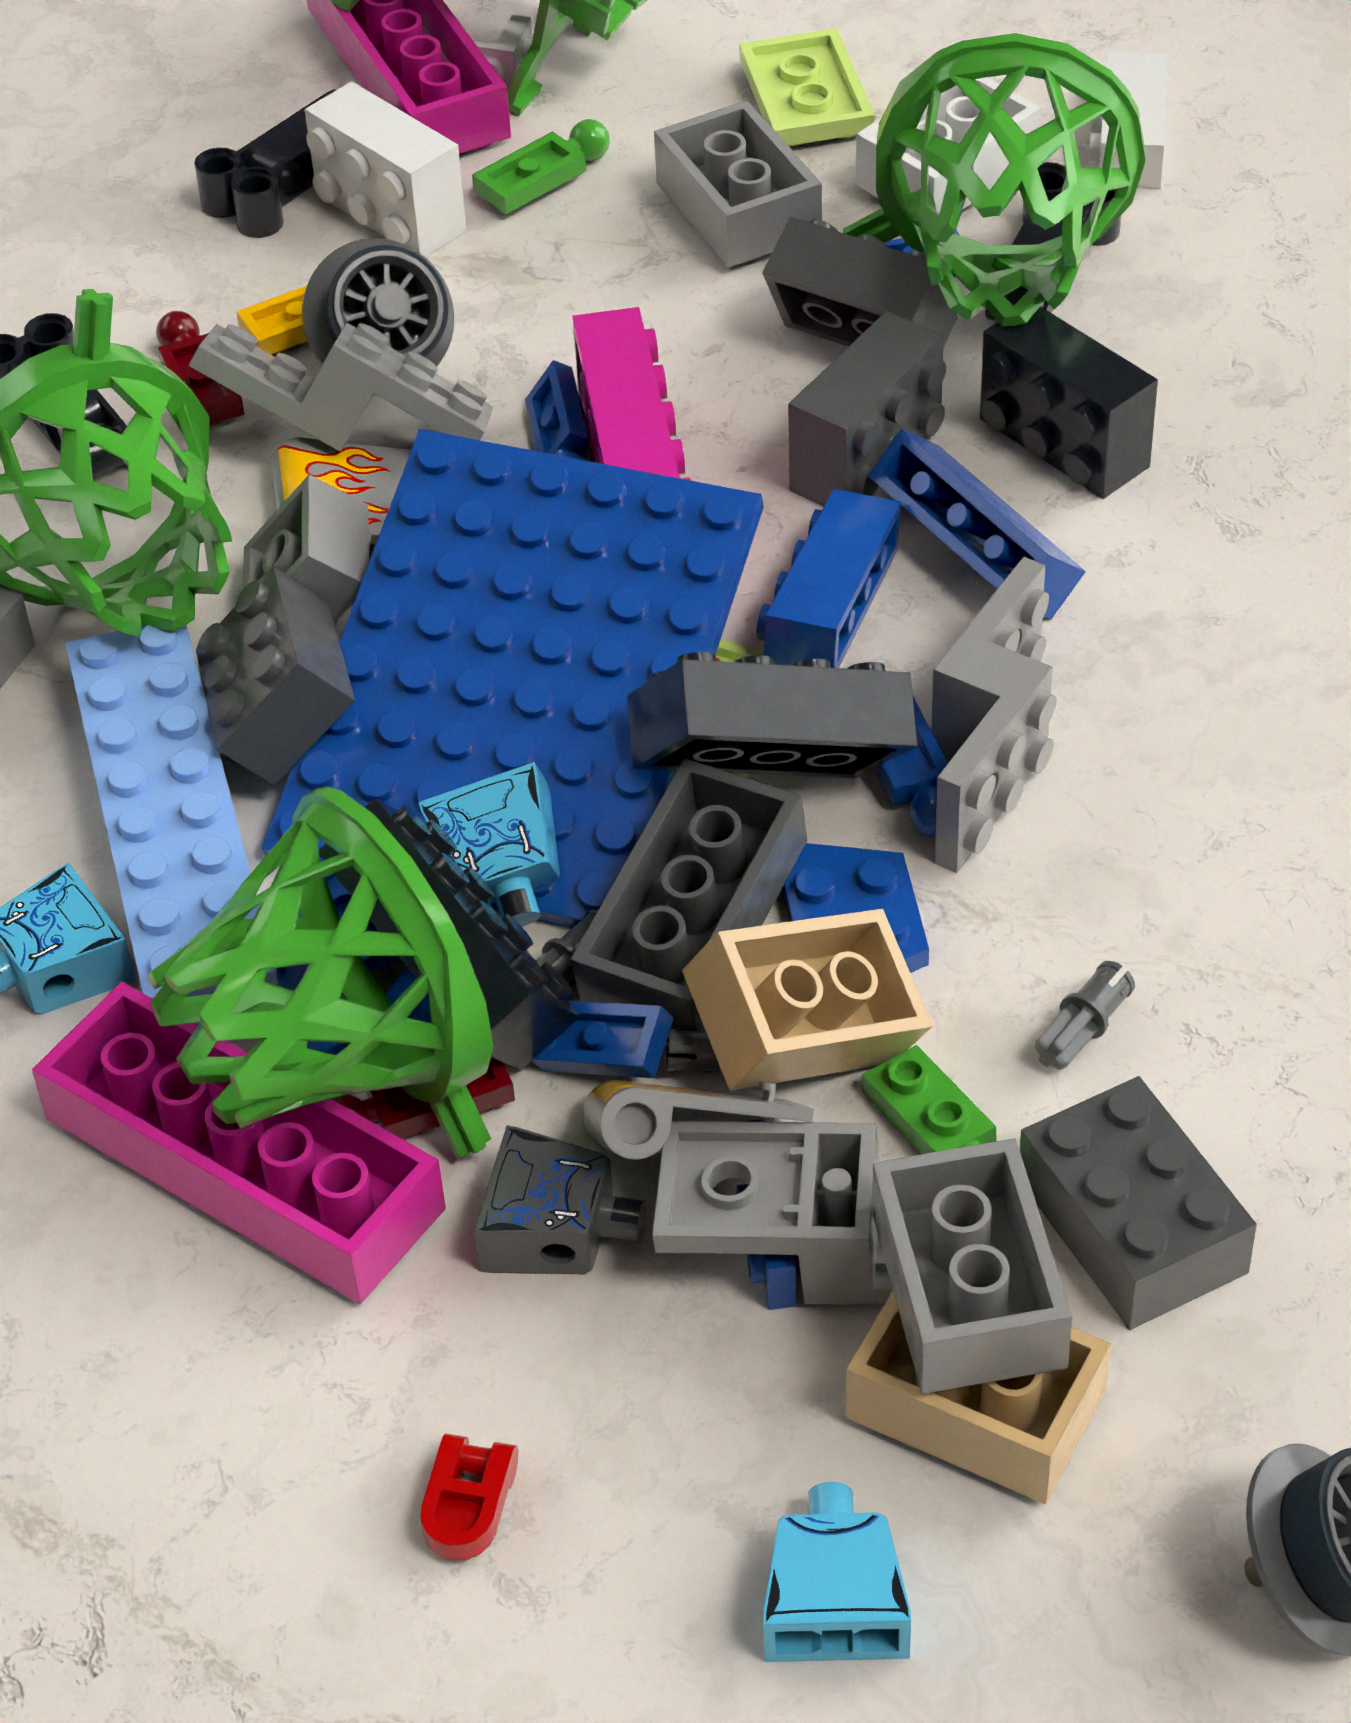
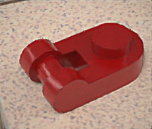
[420,1433,519,1561]

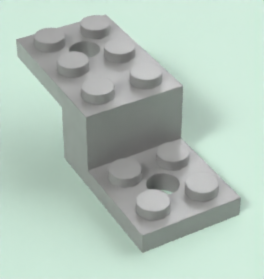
[188,323,493,452]
[931,557,1057,873]
[652,1121,893,1305]

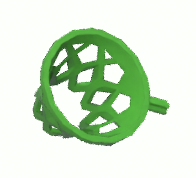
[843,33,1146,326]
[0,289,233,637]
[147,786,494,1158]

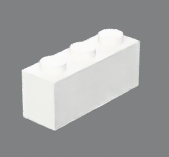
[1089,50,1169,189]

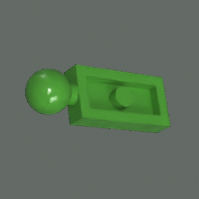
[472,119,610,214]
[862,1045,997,1154]

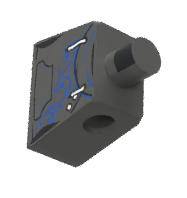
[474,1125,646,1275]

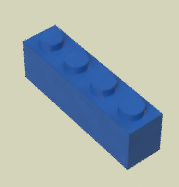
[868,428,1086,619]
[756,489,901,668]

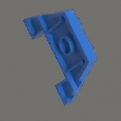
[782,843,929,973]

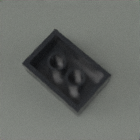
[980,306,1158,499]

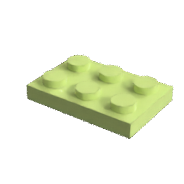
[739,28,875,147]

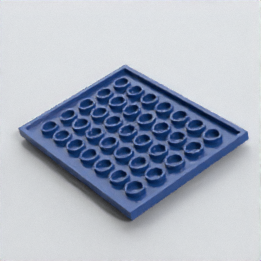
[261,429,764,928]

